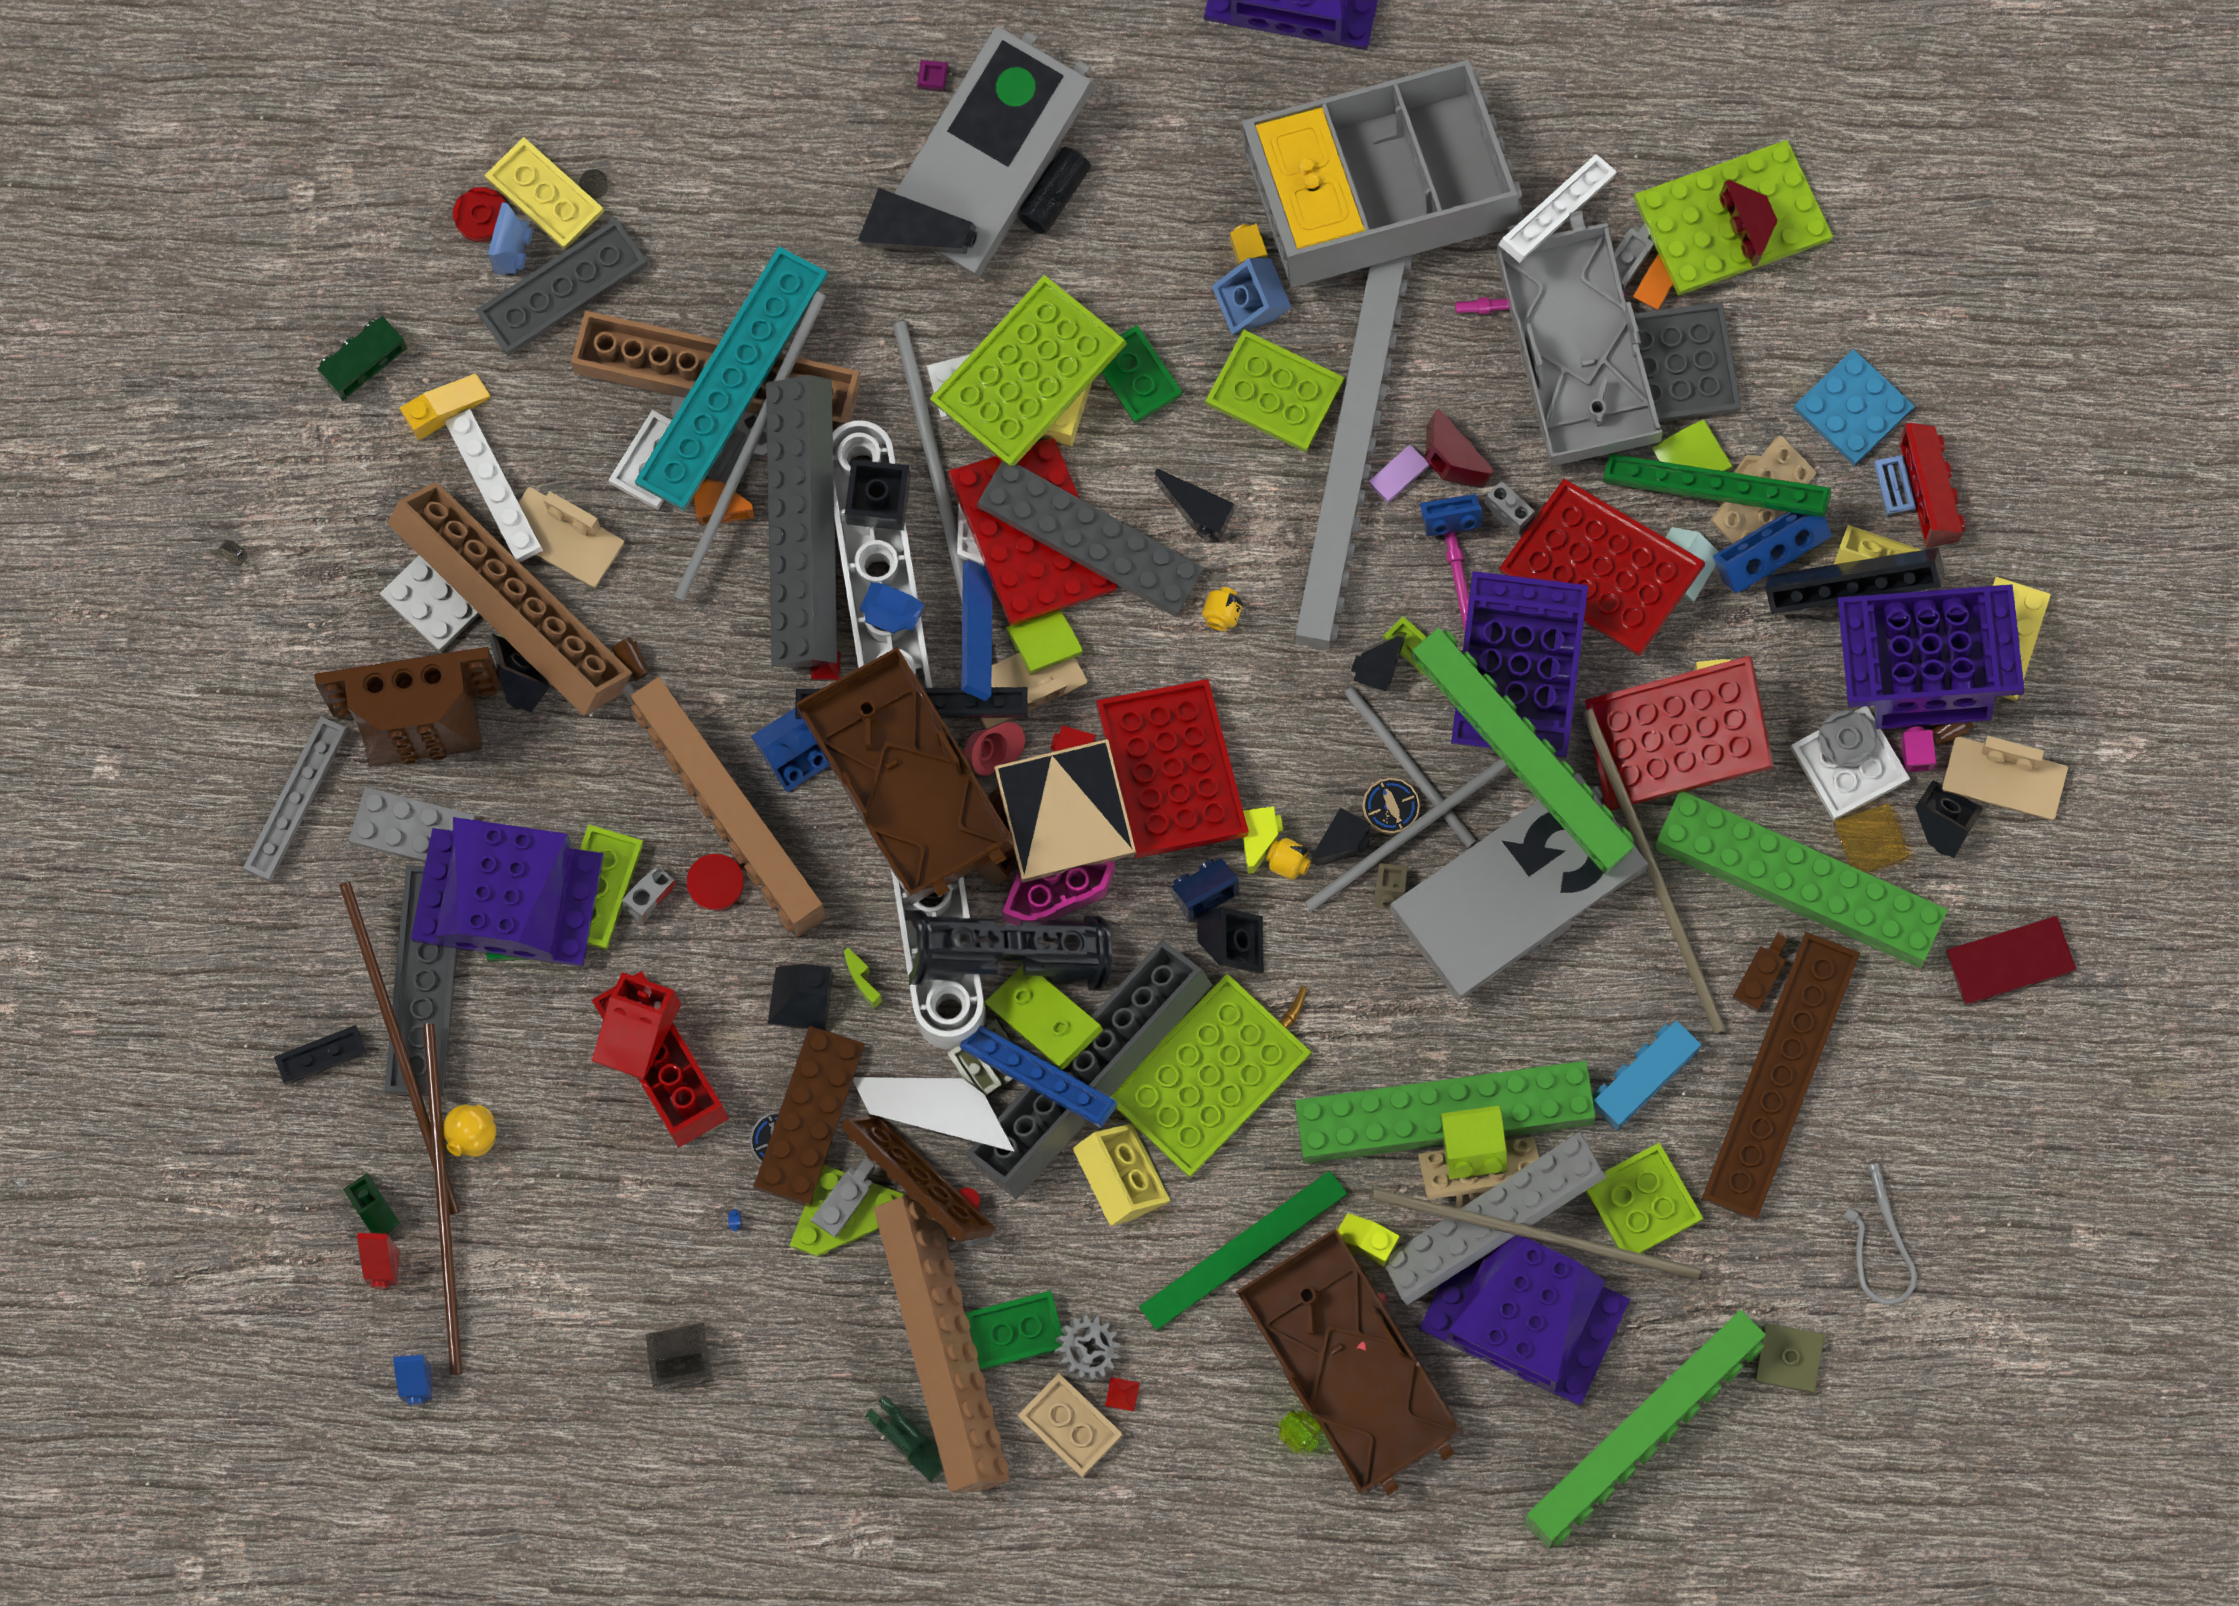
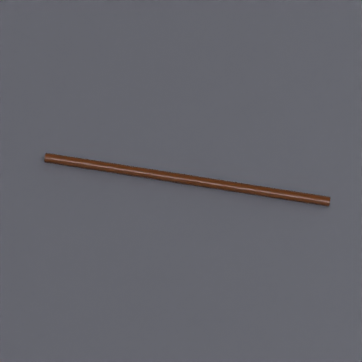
[339,881,460,1216]
[423,1024,462,1375]

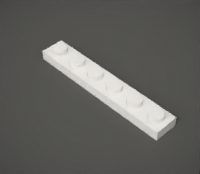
[1498,154,1617,263]
[444,408,543,563]

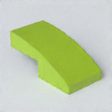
[844,947,882,1009]

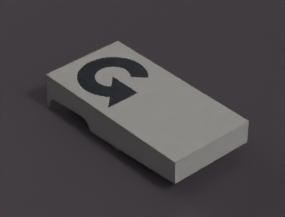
[1390,773,1648,1003]

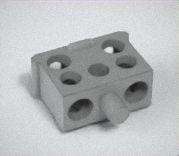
[1483,481,1535,537]

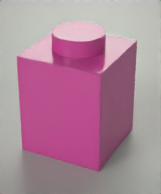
[1900,727,1936,773]

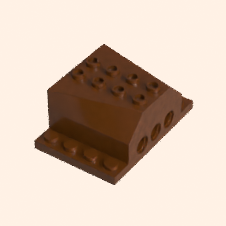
[314,647,503,767]

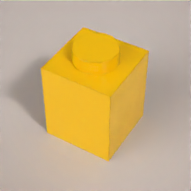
[1230,224,1267,266]

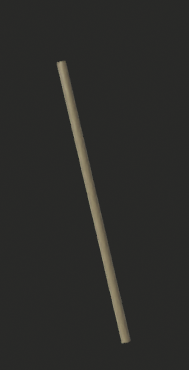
[1582,709,1726,1034]
[1369,1188,1701,1279]

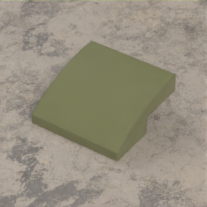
[947,1020,1016,1098]

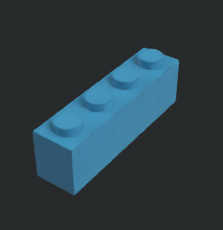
[1593,1020,1701,1131]

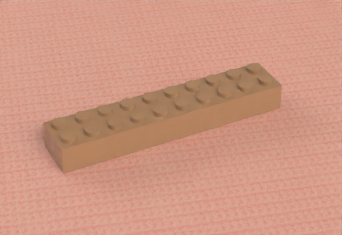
[571,310,861,431]
[387,482,633,716]
[630,676,826,938]
[874,1196,1010,1493]

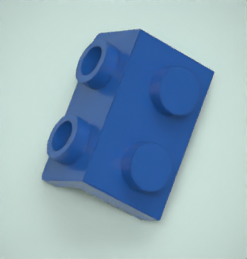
[1420,494,1483,536]

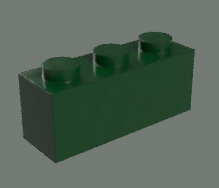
[317,315,408,401]

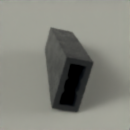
[858,188,978,254]

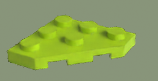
[790,1165,904,1257]

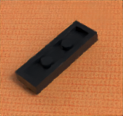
[274,1025,367,1086]

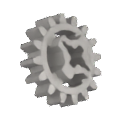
[1055,1315,1120,1381]

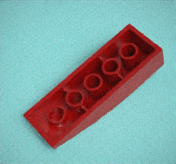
[592,971,729,1148]

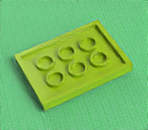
[1205,329,1345,453]

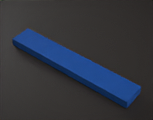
[961,559,992,701]
[959,1025,1118,1128]

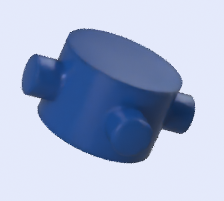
[728,1209,741,1231]

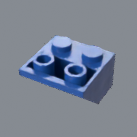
[751,708,829,792]

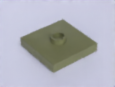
[1755,1323,1825,1394]

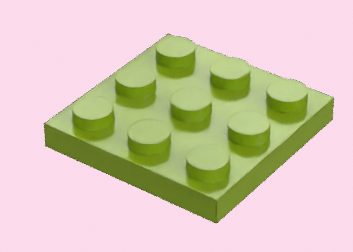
[1585,1142,1703,1254]

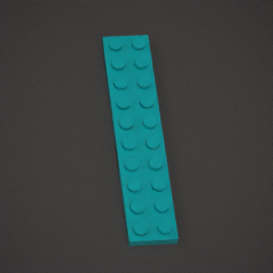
[635,246,828,511]

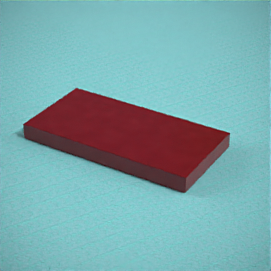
[1946,916,2077,1006]

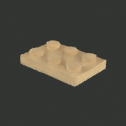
[1017,1373,1123,1478]

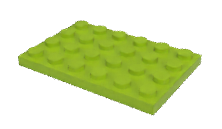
[1633,140,1833,296]
[929,275,1127,467]
[1110,973,1312,1179]

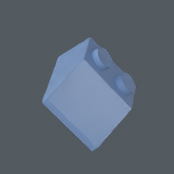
[1212,258,1292,335]

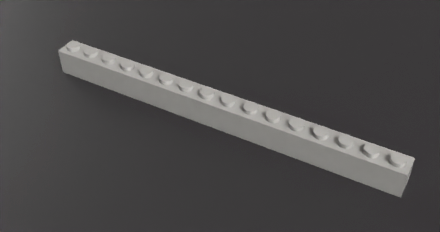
[1296,255,1413,650]

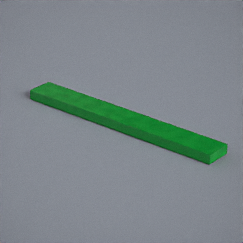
[1602,454,1832,517]
[1139,1170,1347,1332]

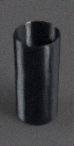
[1017,147,1092,234]

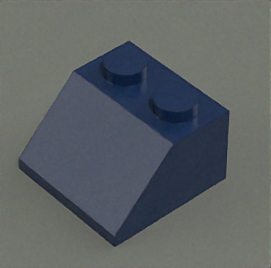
[1171,858,1239,922]

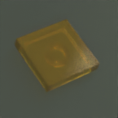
[1833,803,1909,873]

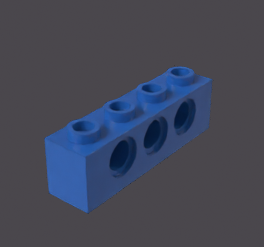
[1712,512,1832,593]

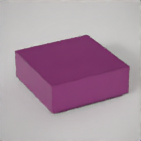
[917,60,949,92]

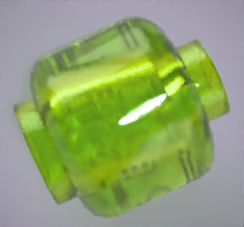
[1277,1409,1321,1454]

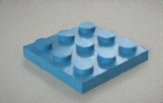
[1793,349,1915,467]

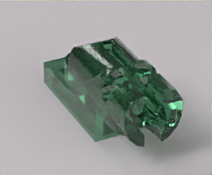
[865,1396,943,1483]

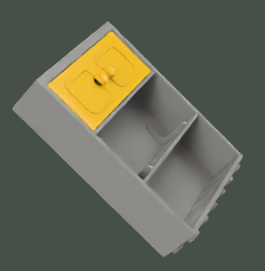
[1242,60,1522,288]

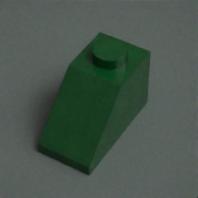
[343,1173,400,1234]

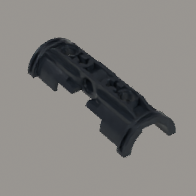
[905,910,1112,990]

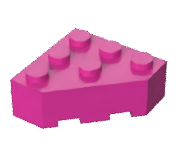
[1002,861,1115,926]

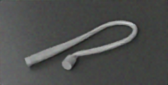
[1843,1163,1917,1305]

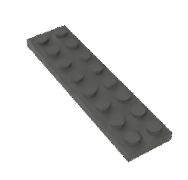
[976,461,1204,617]
[384,865,458,1097]

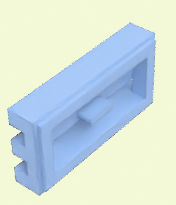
[1874,455,1916,517]

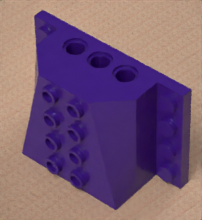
[1204,0,1378,51]
[1451,571,1588,758]
[1837,584,2024,729]
[411,817,604,967]
[1419,1235,1630,1407]

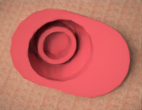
[961,721,1025,776]

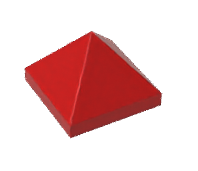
[811,652,841,680]
[1105,1377,1140,1412]

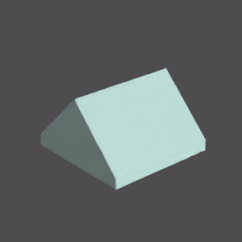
[1665,527,1719,603]

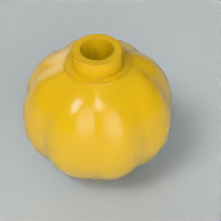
[443,1105,497,1157]

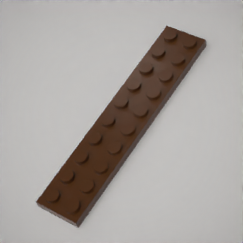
[1701,932,1860,1221]

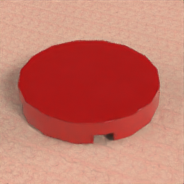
[453,187,506,242]
[687,854,744,911]

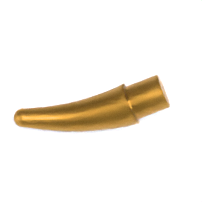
[1279,985,1306,1030]

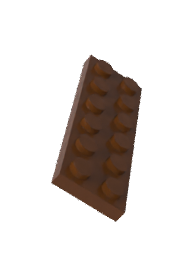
[754,1026,865,1207]
[840,1115,996,1242]

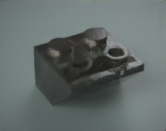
[646,1323,715,1393]

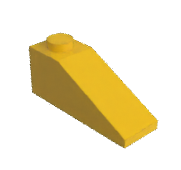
[400,373,491,441]

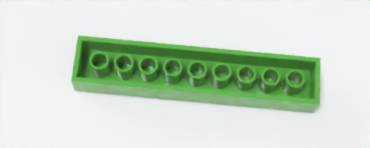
[1412,627,1634,875]
[1654,792,1948,969]
[1295,1061,1595,1164]
[1524,1309,1766,1549]

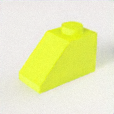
[1242,806,1283,874]
[1338,1213,1400,1268]

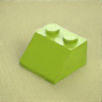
[1441,1105,1508,1180]

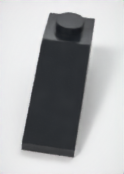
[1155,468,1234,541]

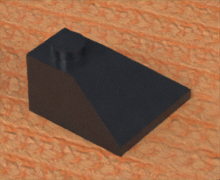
[489,633,549,712]
[1915,780,1984,858]
[1197,907,1264,974]
[768,964,834,1031]

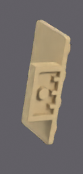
[1711,436,1816,544]
[500,487,624,588]
[980,653,1087,729]
[1942,736,2068,821]
[1418,1137,1539,1209]

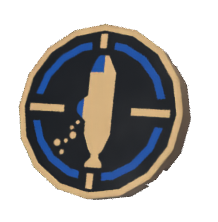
[1362,778,1420,836]

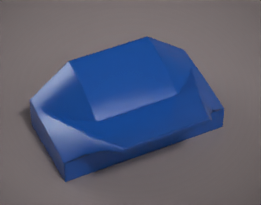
[860,582,925,634]

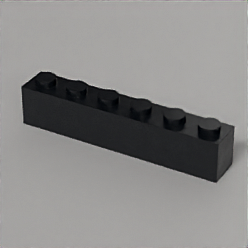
[1765,547,1945,614]

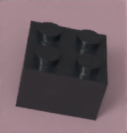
[845,459,911,531]

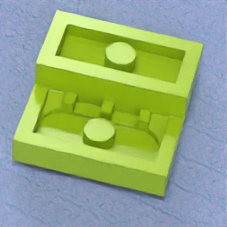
[1652,419,1733,497]
[1005,610,1083,675]

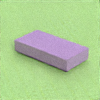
[1368,445,1429,504]

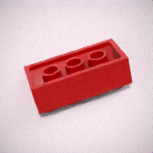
[1899,423,1965,548]

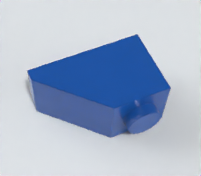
[393,1355,433,1406]

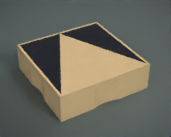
[994,739,1136,883]

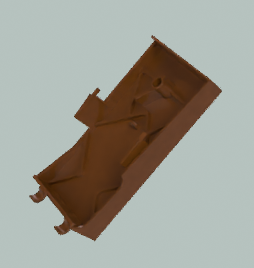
[796,647,1014,905]
[1235,1228,1464,1496]

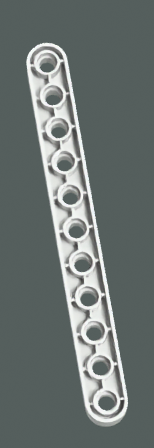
[833,420,986,1050]

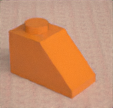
[694,479,755,525]

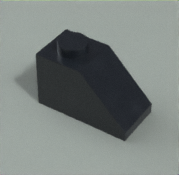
[1351,631,1407,692]
[1311,807,1373,866]

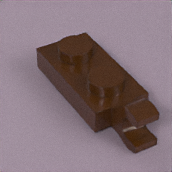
[1732,931,1788,1012]

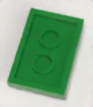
[1100,325,1183,424]
[965,1290,1063,1371]

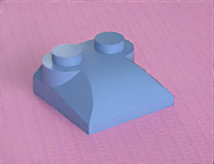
[488,202,533,276]

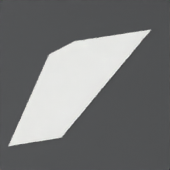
[853,1077,1015,1152]

